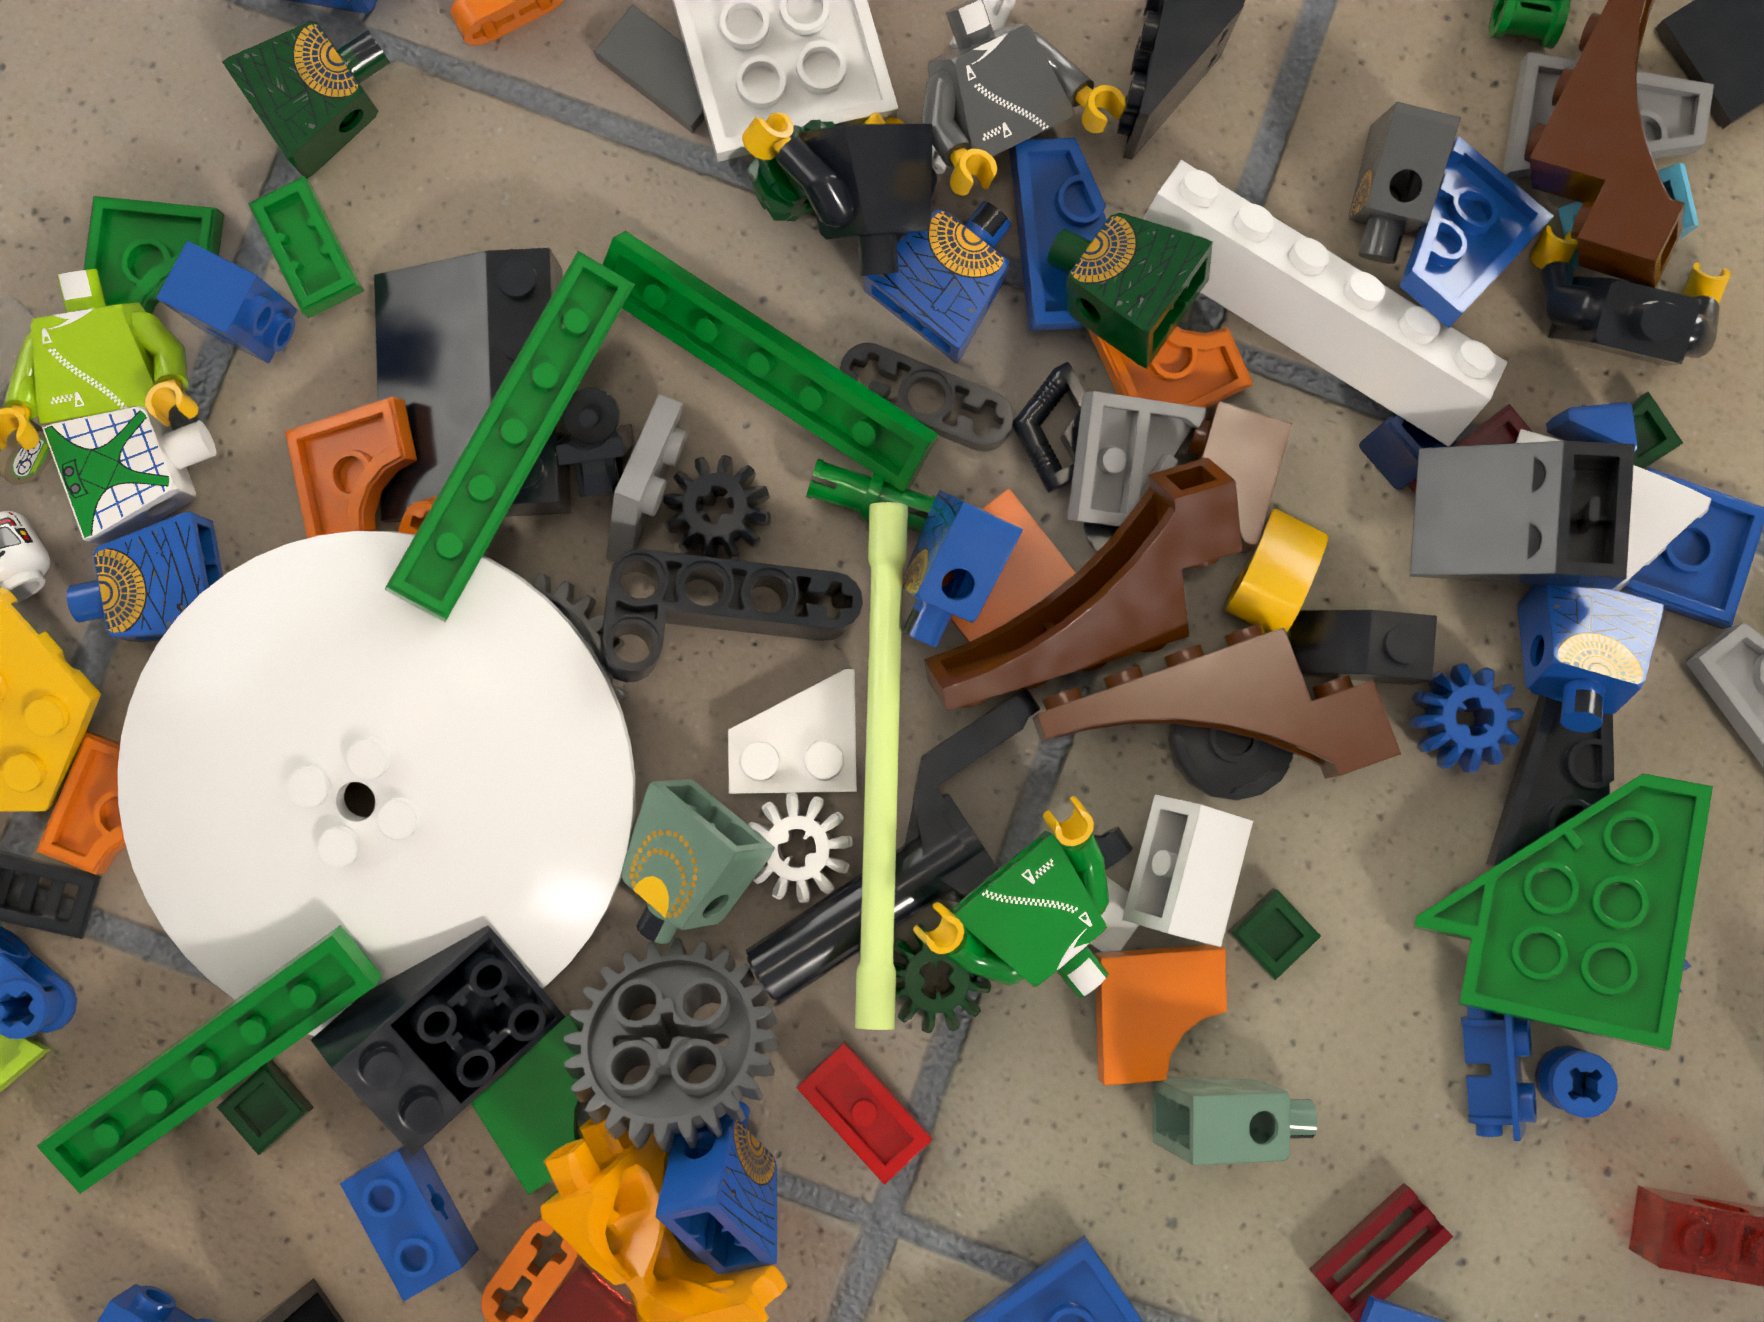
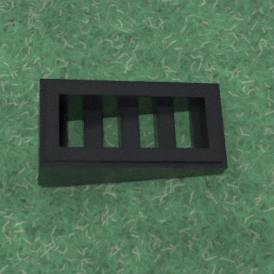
[0,850,102,939]

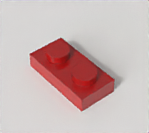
[796,1040,932,1185]

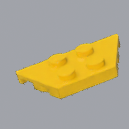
[0,587,101,812]

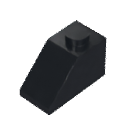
[1288,610,1437,685]

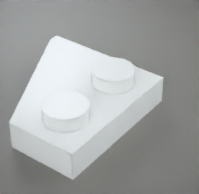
[728,669,857,794]

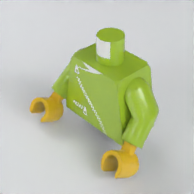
[0,269,199,450]

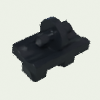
[556,387,634,497]

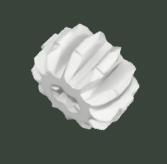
[748,793,853,903]

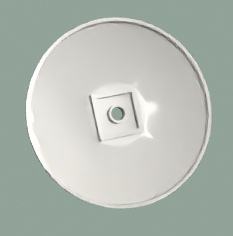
[117,531,635,1036]

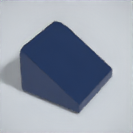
[1359,413,1457,490]

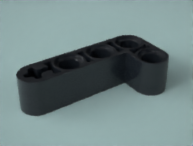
[600,549,863,683]

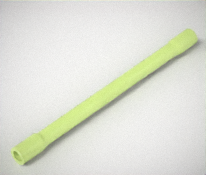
[855,502,908,1030]

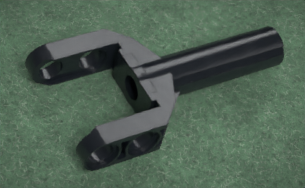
[746,689,1133,1004]

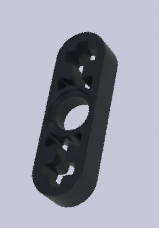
[840,343,1013,452]

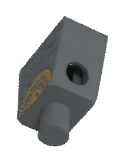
[1349,102,1461,264]

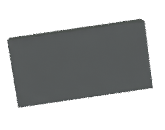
[594,4,705,134]

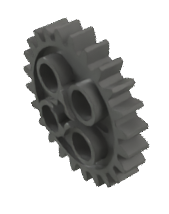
[564,938,779,1152]

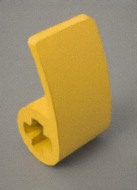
[1223,509,1329,633]

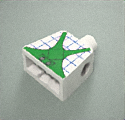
[42,406,216,545]

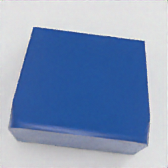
[1546,402,1637,452]

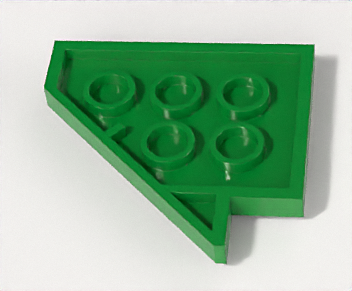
[1414,773,1713,1051]

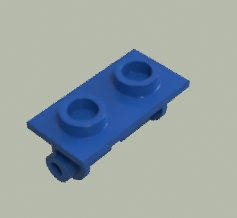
[1461,1007,1537,1141]

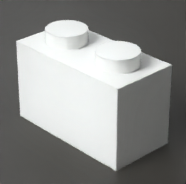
[1122,794,1253,947]

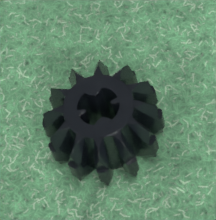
[663,455,771,560]

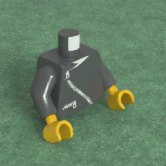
[921,0,1126,195]

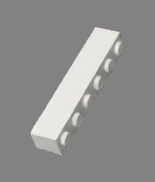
[1143,160,1507,447]

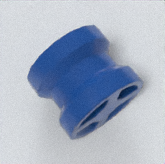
[1535,1045,1618,1118]

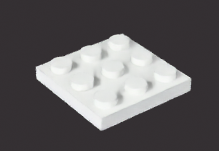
[672,0,898,162]

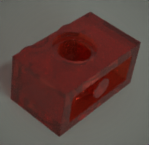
[1629,1185,1764,1287]

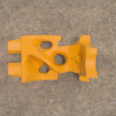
[540,1118,788,1322]

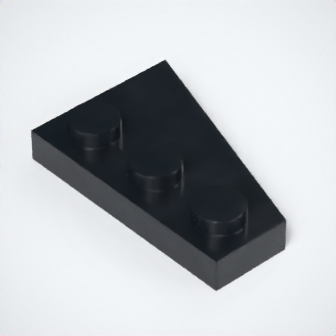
[1486,695,1614,867]

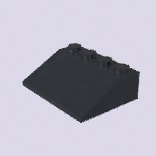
[374,248,571,523]

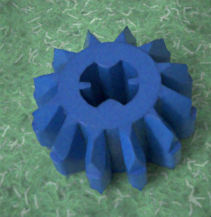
[1408,663,1524,773]

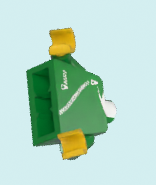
[913,796,1109,998]

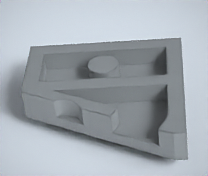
[1067,391,1206,527]
[606,394,688,562]

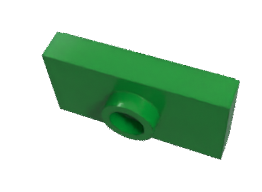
[248,176,364,319]

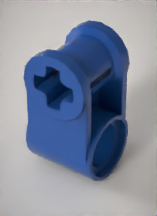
[0,926,77,1039]

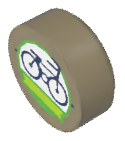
[0,420,52,485]

